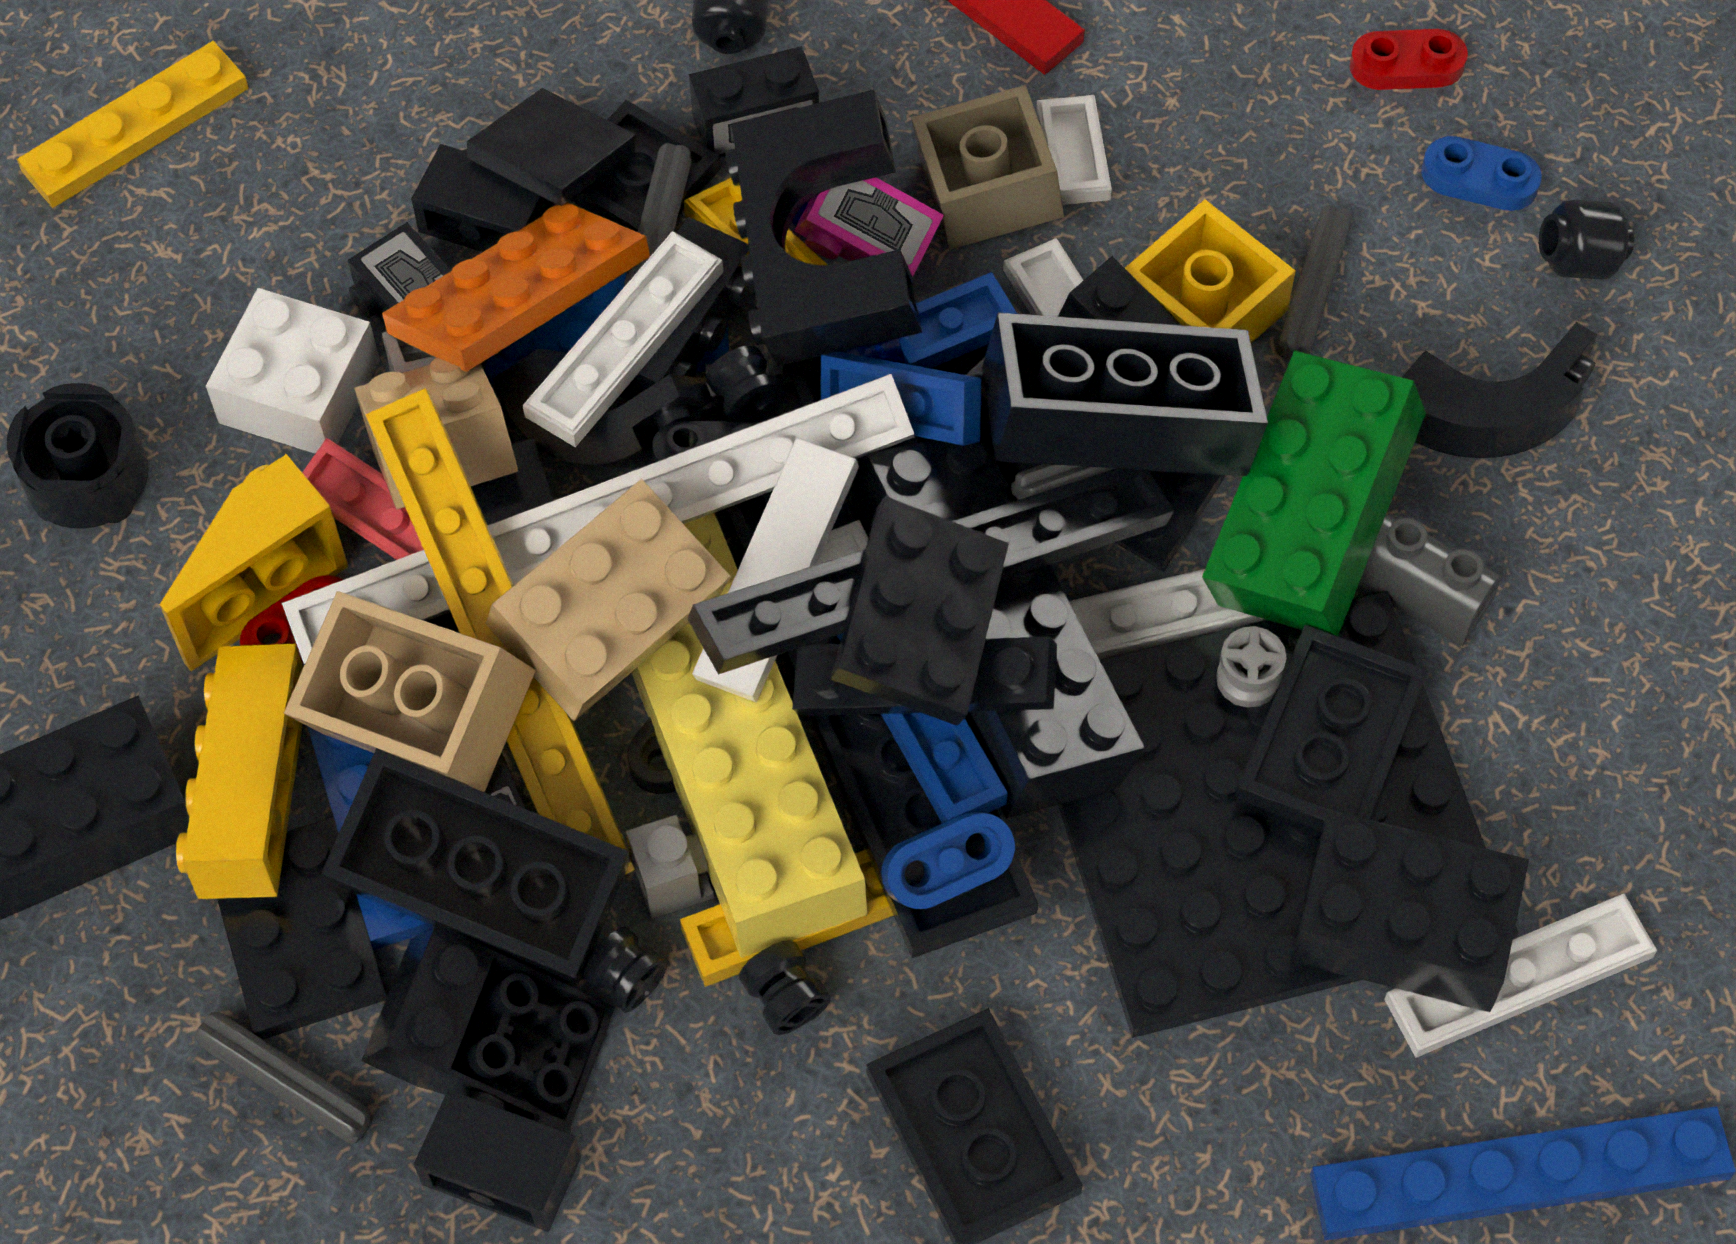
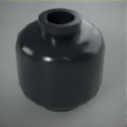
[692,0,768,54]
[1538,200,1634,279]

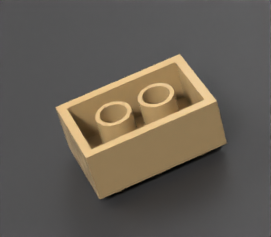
[486,478,731,721]
[284,591,536,792]

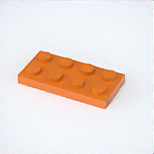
[382,202,650,372]

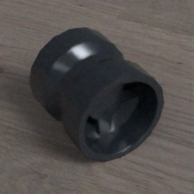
[739,940,831,1035]

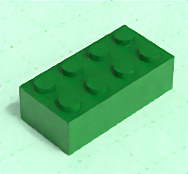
[1202,350,1426,637]

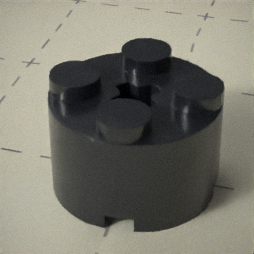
[7,383,149,529]

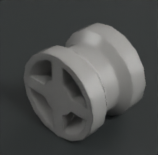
[1216,626,1286,708]

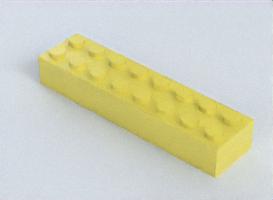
[631,513,867,958]

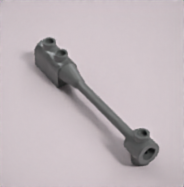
[1233,476,1501,646]

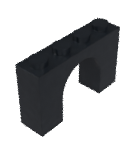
[726,89,922,366]

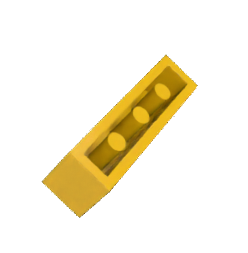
[176,644,304,899]

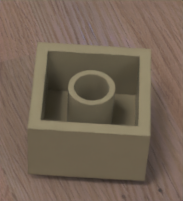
[911,85,1064,250]

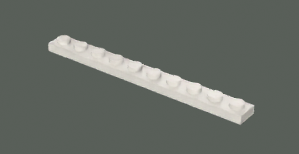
[282,374,914,664]

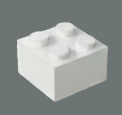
[206,288,380,453]

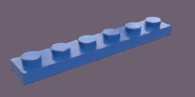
[1310,1106,1736,1241]

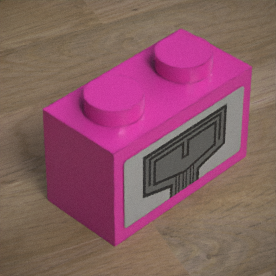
[794,177,944,277]

